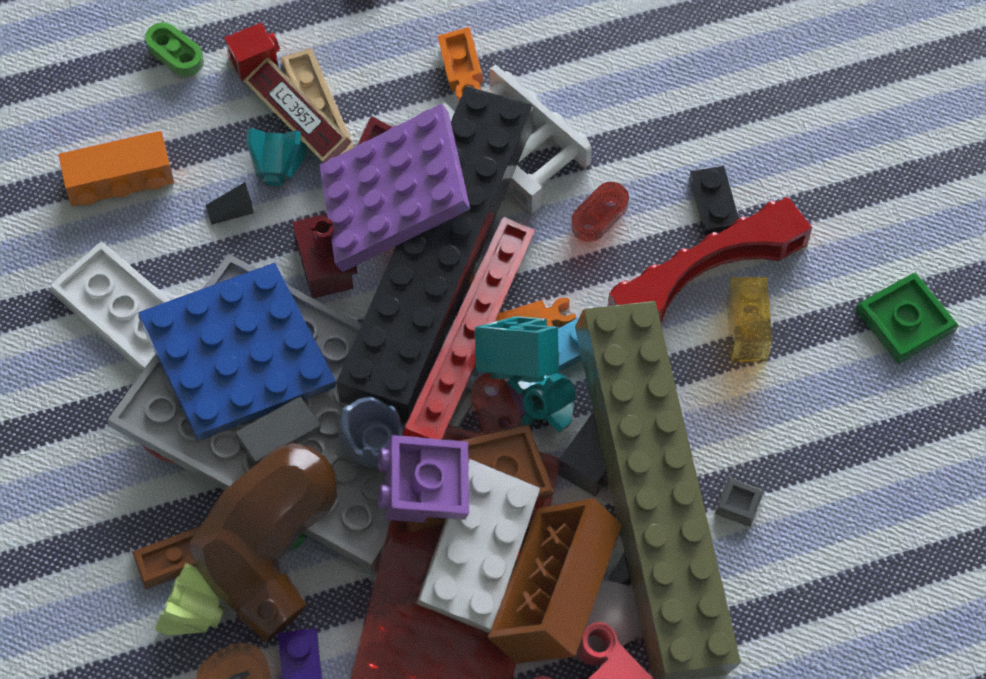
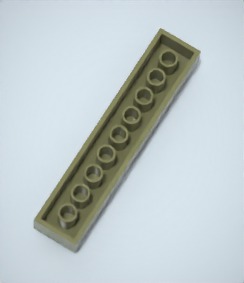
[575,301,741,679]

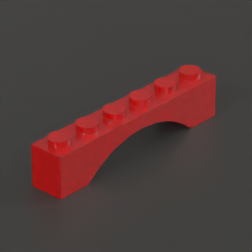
[608,196,812,324]

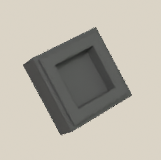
[715,477,764,527]

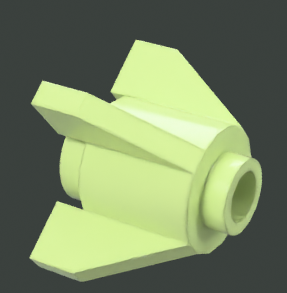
[154,563,225,636]

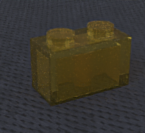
[727,277,772,362]

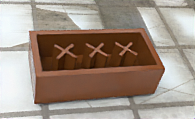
[488,498,622,664]

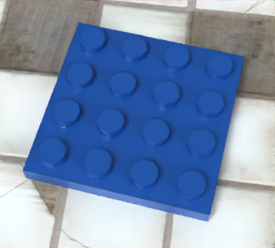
[138,262,336,442]

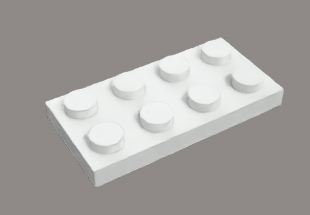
[416,459,540,632]

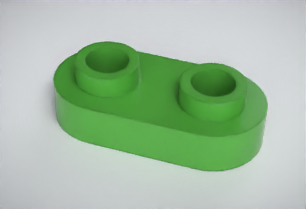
[145,22,204,76]

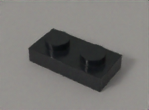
[689,165,739,237]

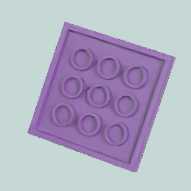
[320,103,470,272]

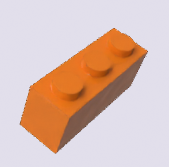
[58,131,174,207]

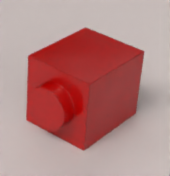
[224,22,280,82]

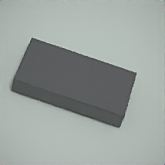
[236,396,321,465]

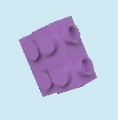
[378,435,469,523]

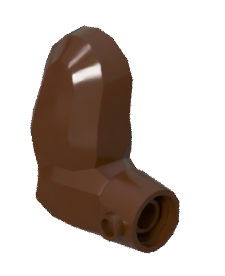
[189,443,337,643]

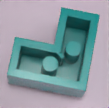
[475,316,559,383]

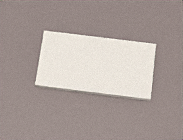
[49,241,170,372]

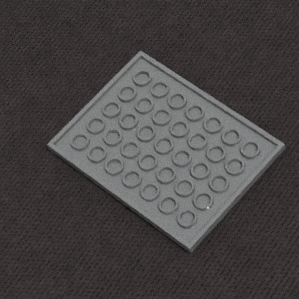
[108,253,481,570]

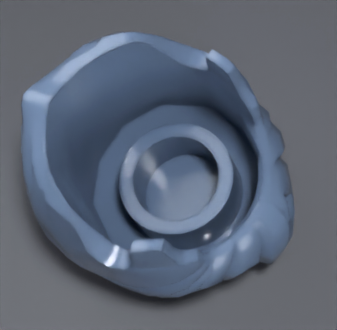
[339,397,404,468]

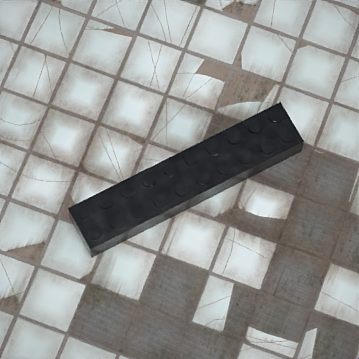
[336,86,533,424]

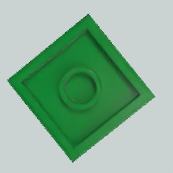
[856,272,958,364]

